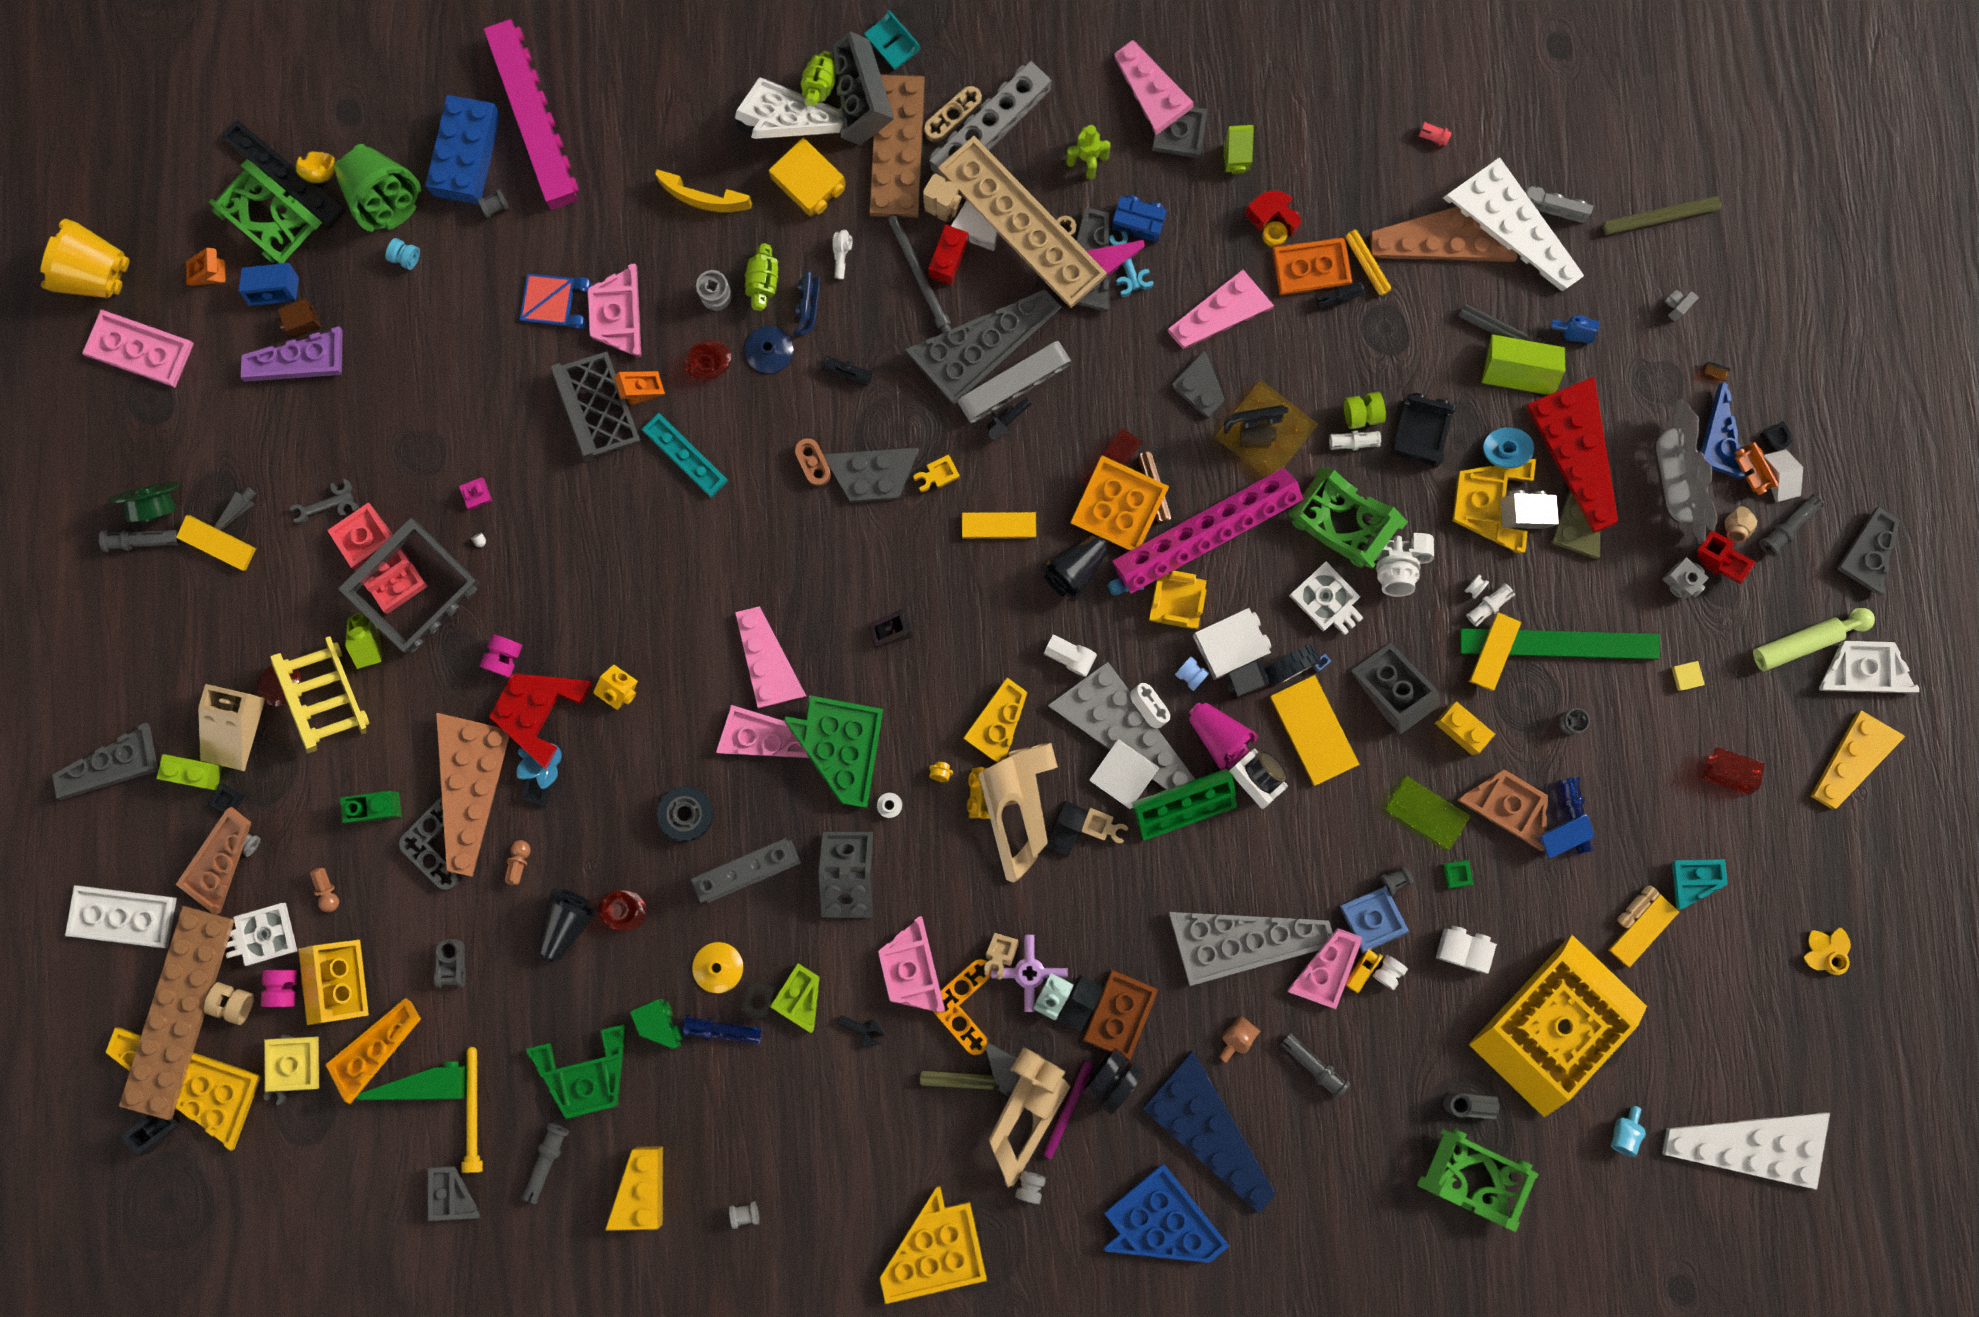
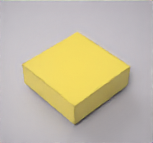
[1672,661,1705,691]

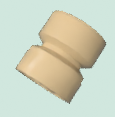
[204,982,254,1025]

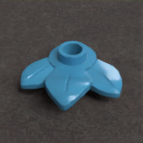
[516,743,562,790]

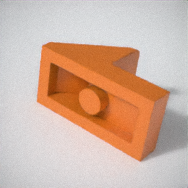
[186,248,225,285]
[614,371,665,405]

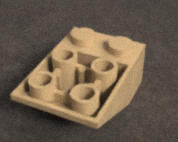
[198,684,265,771]

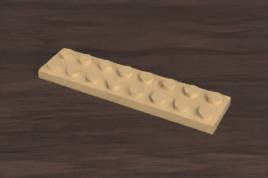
[938,136,1107,308]

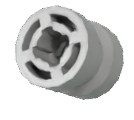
[1015,1171,1046,1204]

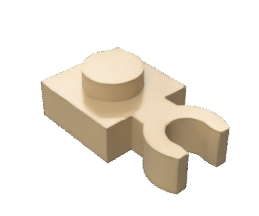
[1081,808,1128,843]
[984,933,1019,980]

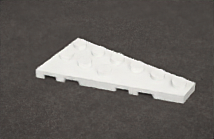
[1443,158,1584,291]
[1662,1112,1830,1189]

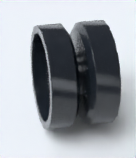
[1082,1048,1144,1115]

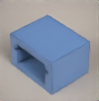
[1313,654,1331,672]

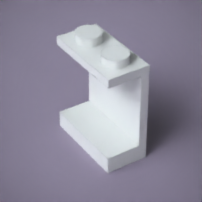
[1193,608,1272,680]

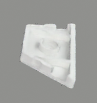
[1819,641,1919,694]

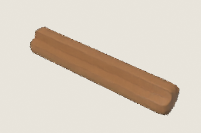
[1138,452,1171,523]

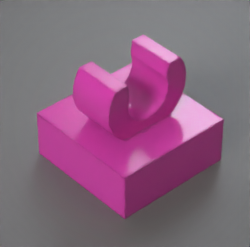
[459,477,493,510]

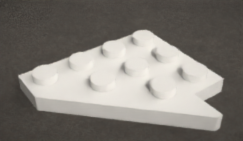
[735,78,843,139]

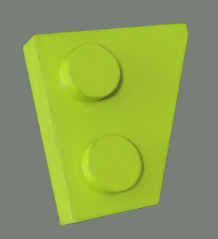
[770,963,820,1033]

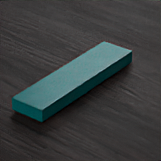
[641,413,728,498]

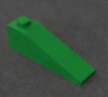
[357,1061,467,1100]

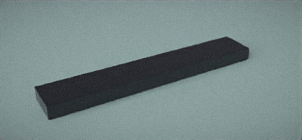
[221,120,346,228]

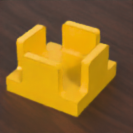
[1149,570,1207,630]

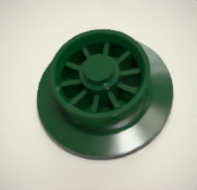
[108,482,181,522]

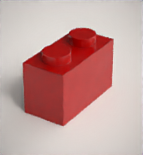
[928,225,969,286]

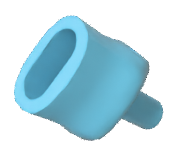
[1610,1106,1645,1157]

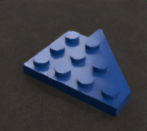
[1103,1163,1229,1263]

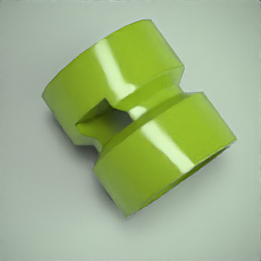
[1343,391,1386,429]

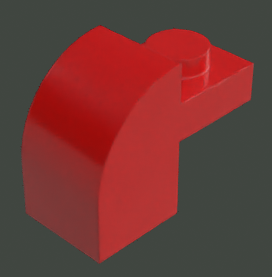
[1245,191,1302,236]
[1697,530,1755,585]

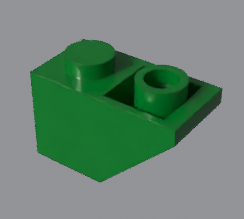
[340,791,402,823]
[630,999,683,1049]

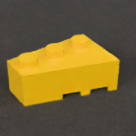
[606,1146,663,1230]

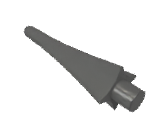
[214,487,256,531]

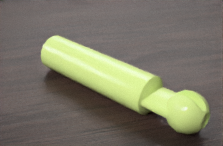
[1753,608,1875,671]

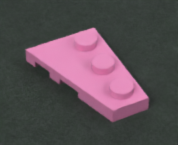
[1288,928,1362,1009]

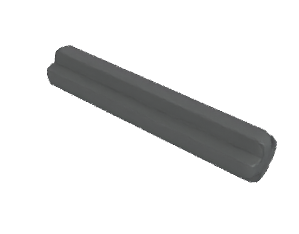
[1459,304,1528,341]

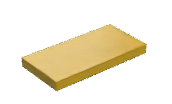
[1270,675,1360,786]

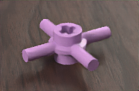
[991,935,1068,1012]

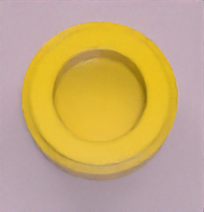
[1262,221,1288,247]

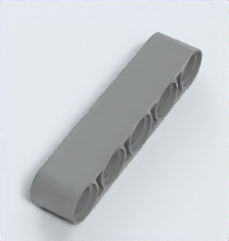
[958,341,1072,423]

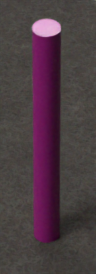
[1043,1060,1094,1159]

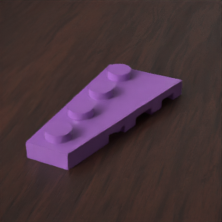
[241,326,343,382]

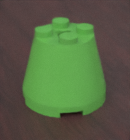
[334,144,421,232]

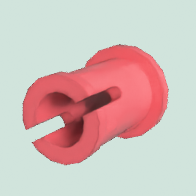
[1418,122,1452,147]

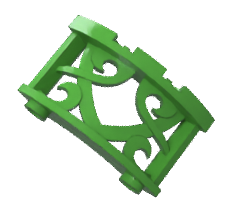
[209,159,322,263]
[1287,467,1408,568]
[1417,1128,1539,1232]

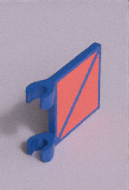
[520,273,592,329]

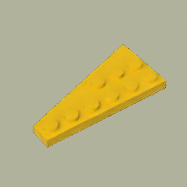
[106,1027,261,1151]

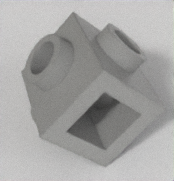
[1662,557,1708,599]

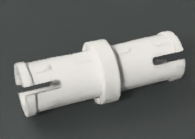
[1329,431,1381,451]
[1466,583,1515,627]

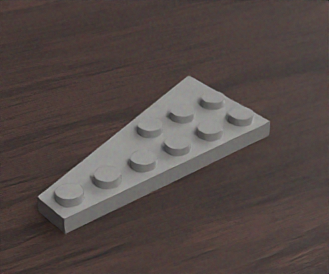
[1048,662,1195,790]
[1168,912,1333,986]

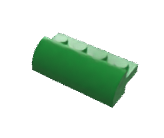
[1131,768,1237,841]

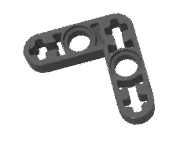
[399,797,460,890]

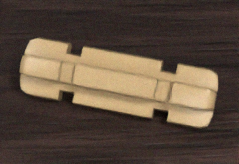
[1617,885,1659,928]

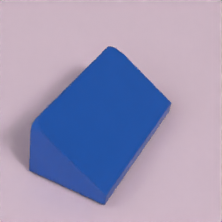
[1538,814,1595,859]

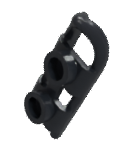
[1224,405,1288,434]

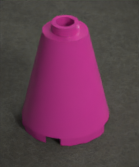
[1189,703,1258,770]

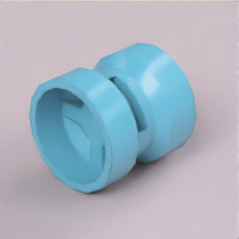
[386,238,420,270]

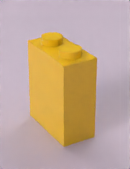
[769,137,846,218]

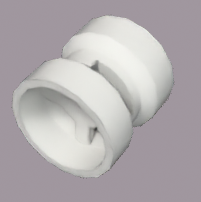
[1373,955,1408,990]

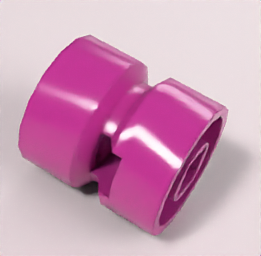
[479,634,523,678]
[261,970,297,1007]

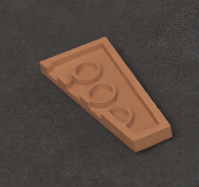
[176,807,251,914]

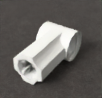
[1044,635,1097,677]

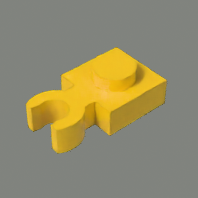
[913,454,960,492]

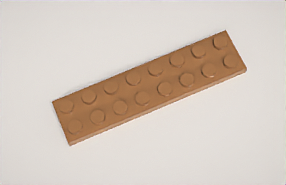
[119,906,235,1120]

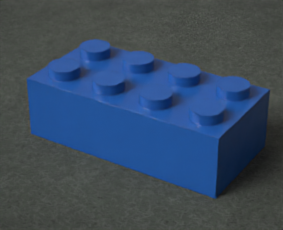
[426,95,501,205]

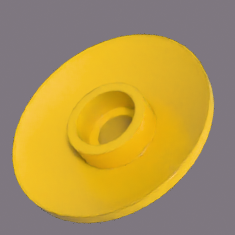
[693,942,743,993]

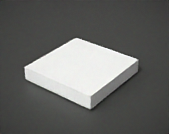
[1090,739,1159,809]

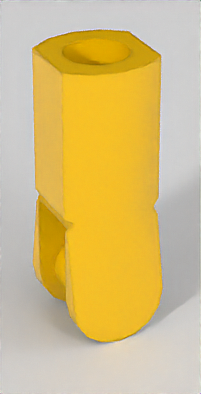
[1345,949,1383,993]

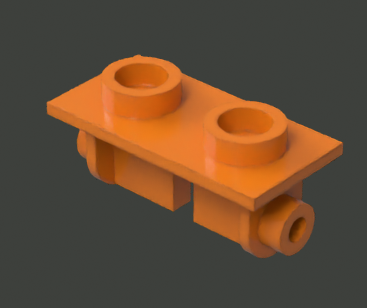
[1734,442,1779,495]

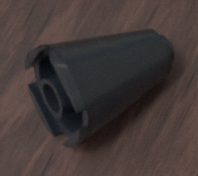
[1040,535,1108,602]
[538,888,599,962]

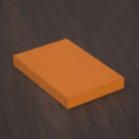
[1272,237,1352,296]

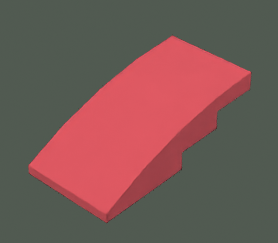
[327,502,428,614]

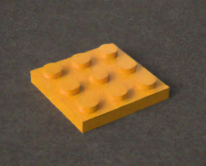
[1070,455,1169,551]

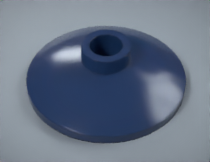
[745,326,793,374]

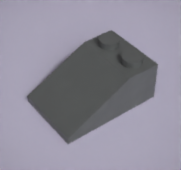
[1351,643,1440,734]

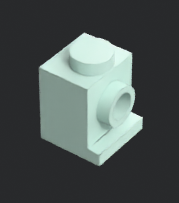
[1033,973,1073,1020]

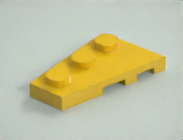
[963,678,1027,763]

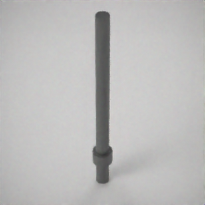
[888,215,951,333]

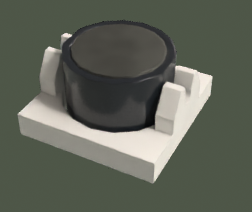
[1229,748,1288,809]

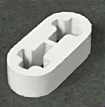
[1130,683,1170,729]

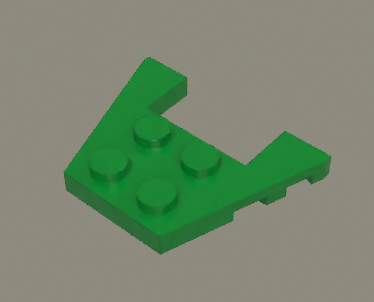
[526,1024,626,1119]

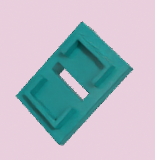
[864,10,920,71]

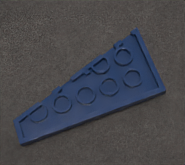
[1142,1051,1276,1213]

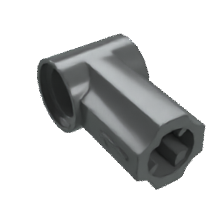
[1443,1092,1499,1119]

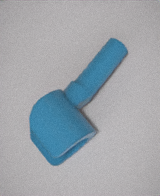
[1108,578,1144,596]

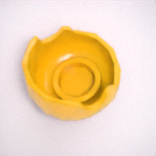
[296,152,335,183]

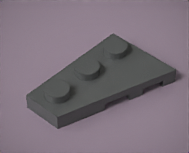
[1837,507,1900,596]

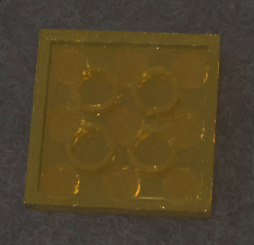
[1215,380,1318,477]

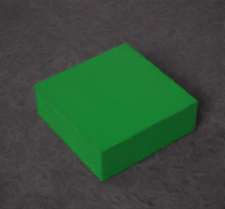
[1442,860,1473,889]

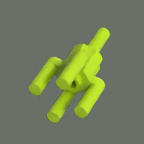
[1066,125,1111,180]

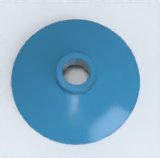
[1483,428,1534,468]

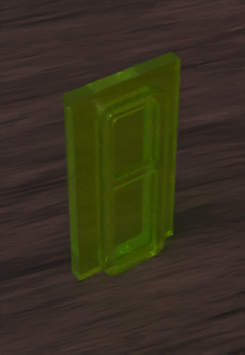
[1385,775,1470,850]

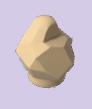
[1724,507,1758,543]

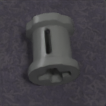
[477,189,509,218]
[1381,864,1414,896]

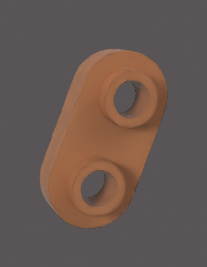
[795,439,831,486]

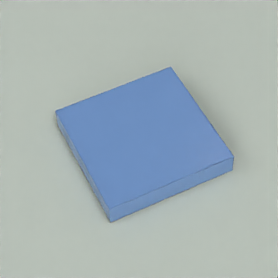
[1340,886,1409,953]

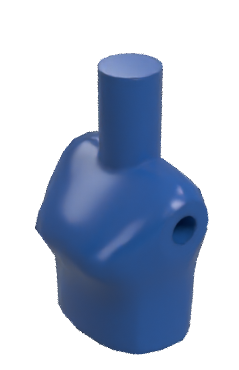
[1550,315,1599,344]

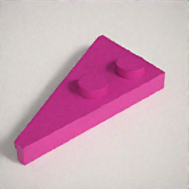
[1086,240,1145,279]

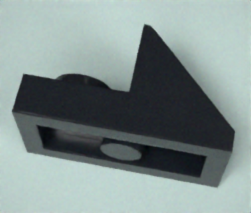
[1045,801,1089,857]
[1058,975,1104,1033]

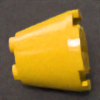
[40,219,129,298]

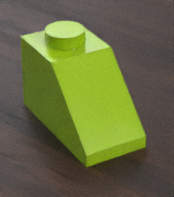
[1223,125,1254,174]

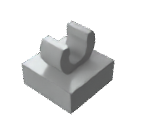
[1665,290,1699,322]

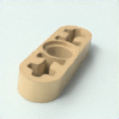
[925,86,982,143]

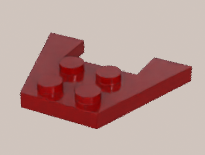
[489,674,592,770]

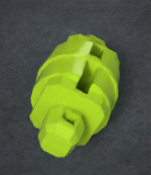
[800,51,837,107]
[745,243,779,311]

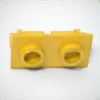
[967,767,990,819]

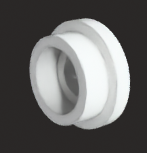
[877,793,902,818]

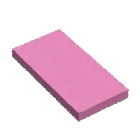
[82,310,194,388]

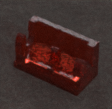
[1702,747,1765,795]

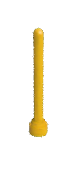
[461,1047,483,1173]

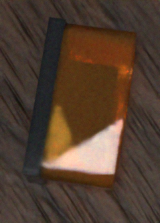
[1704,361,1731,381]

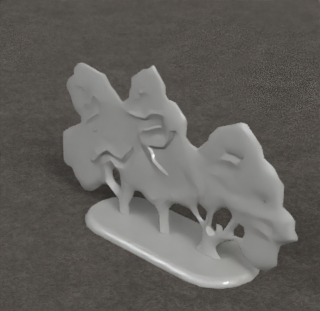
[1656,399,1717,544]

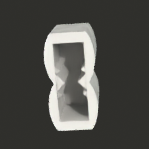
[1436,925,1497,974]

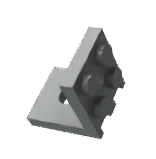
[819,832,873,918]

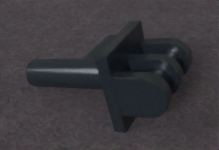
[986,397,1032,440]

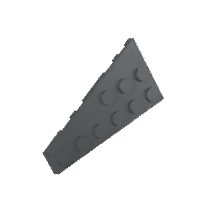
[904,289,1062,405]

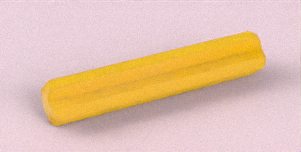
[1345,230,1391,296]

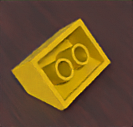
[298,940,369,1025]

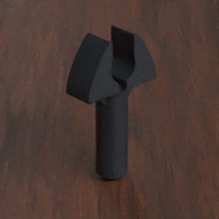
[838,1015,885,1046]

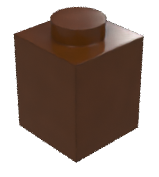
[278,299,321,338]

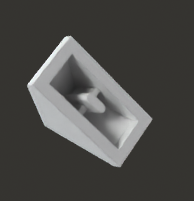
[1764,450,1803,503]

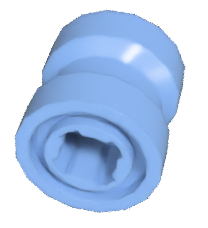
[1175,657,1210,691]

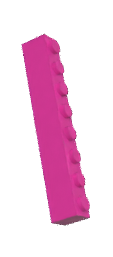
[484,19,579,210]

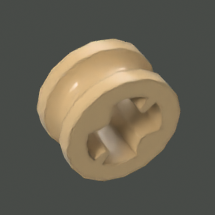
[1057,216,1076,237]

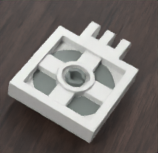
[1289,561,1363,635]
[225,903,298,966]

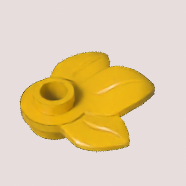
[1804,927,1851,975]

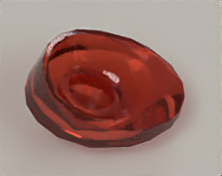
[685,340,731,381]
[257,665,301,706]
[598,890,647,931]

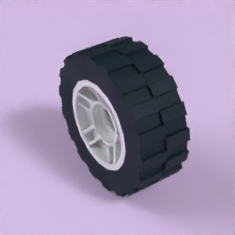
[1264,643,1321,687]

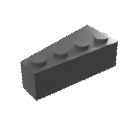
[833,31,894,145]

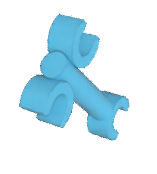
[1109,231,1154,297]

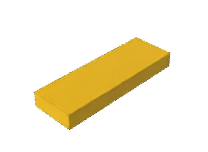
[962,512,1036,539]
[176,515,256,571]
[1469,612,1521,691]
[1608,895,1679,967]

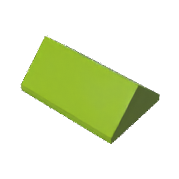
[1481,334,1565,395]

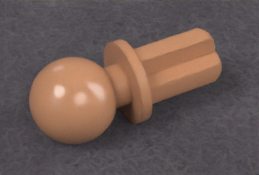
[505,840,531,886]
[310,868,339,913]

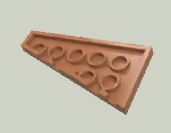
[1370,206,1517,262]
[436,713,510,877]

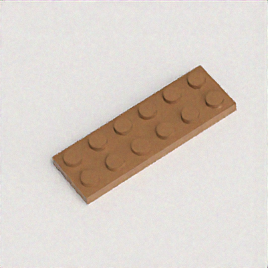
[870,75,925,218]

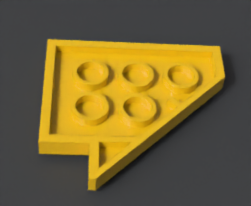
[880,1186,987,1304]

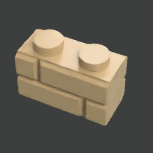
[923,174,962,223]

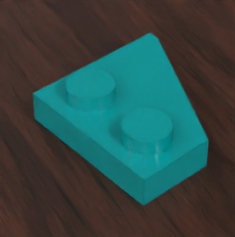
[1672,859,1728,910]

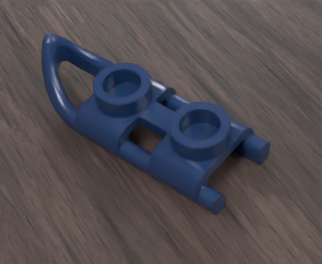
[793,271,820,336]

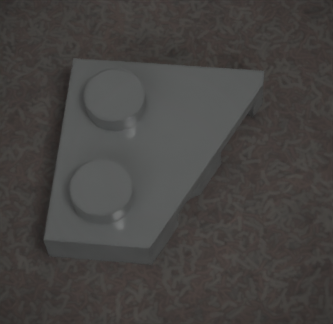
[1172,351,1225,419]
[428,1166,480,1221]

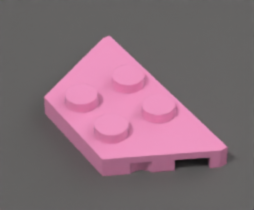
[588,264,641,357]
[878,916,945,1013]

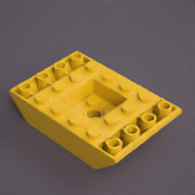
[1468,935,1647,1117]

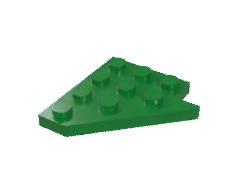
[783,696,883,808]

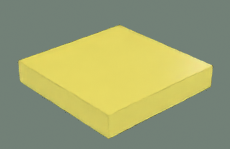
[264,1037,319,1092]

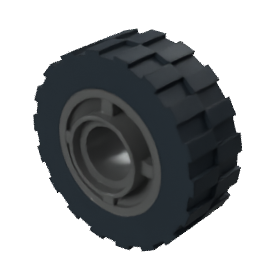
[656,786,714,841]

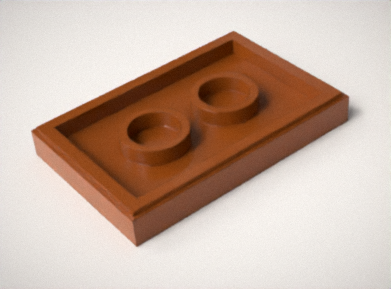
[1083,970,1159,1061]

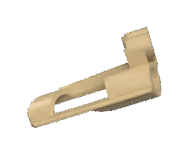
[979,742,1058,882]
[989,1047,1070,1188]

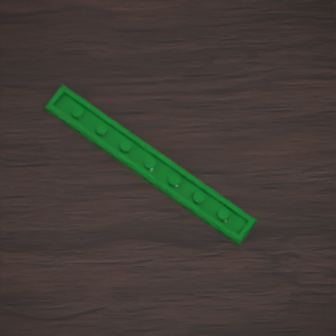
[1459,629,1660,660]

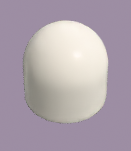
[471,533,486,548]

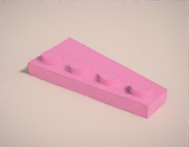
[1114,40,1194,135]
[1168,270,1274,350]
[716,705,809,758]

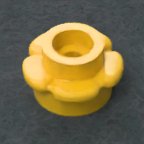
[929,762,953,782]

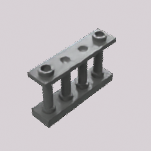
[691,838,801,903]

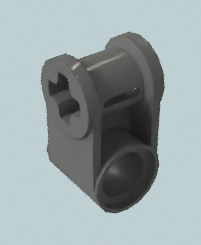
[434,939,466,988]

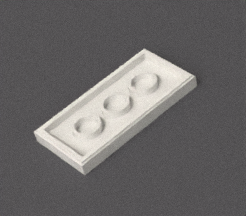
[65,885,177,948]

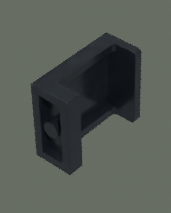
[1390,393,1456,467]

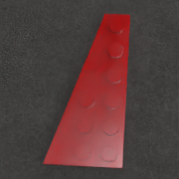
[1526,376,1618,534]

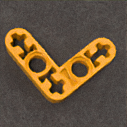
[933,959,991,1055]

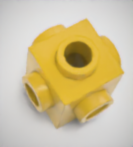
[593,665,638,710]

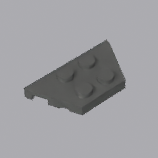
[824,448,919,503]

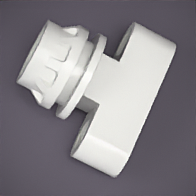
[1362,530,1434,597]

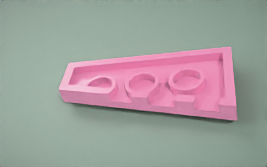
[735,606,807,709]

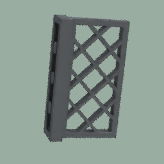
[551,352,640,463]

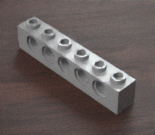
[930,61,1052,182]

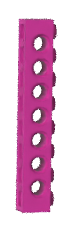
[1112,467,1303,593]

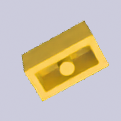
[1434,701,1495,756]

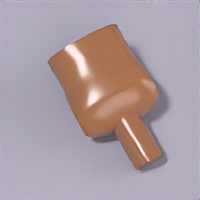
[1218,1015,1261,1063]

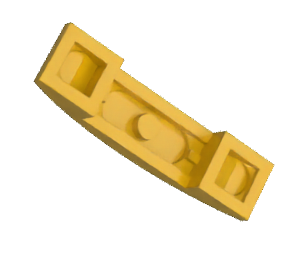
[655,170,752,212]

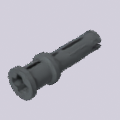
[1759,494,1825,557]
[99,529,181,552]
[1280,1033,1351,1100]
[521,1123,569,1204]

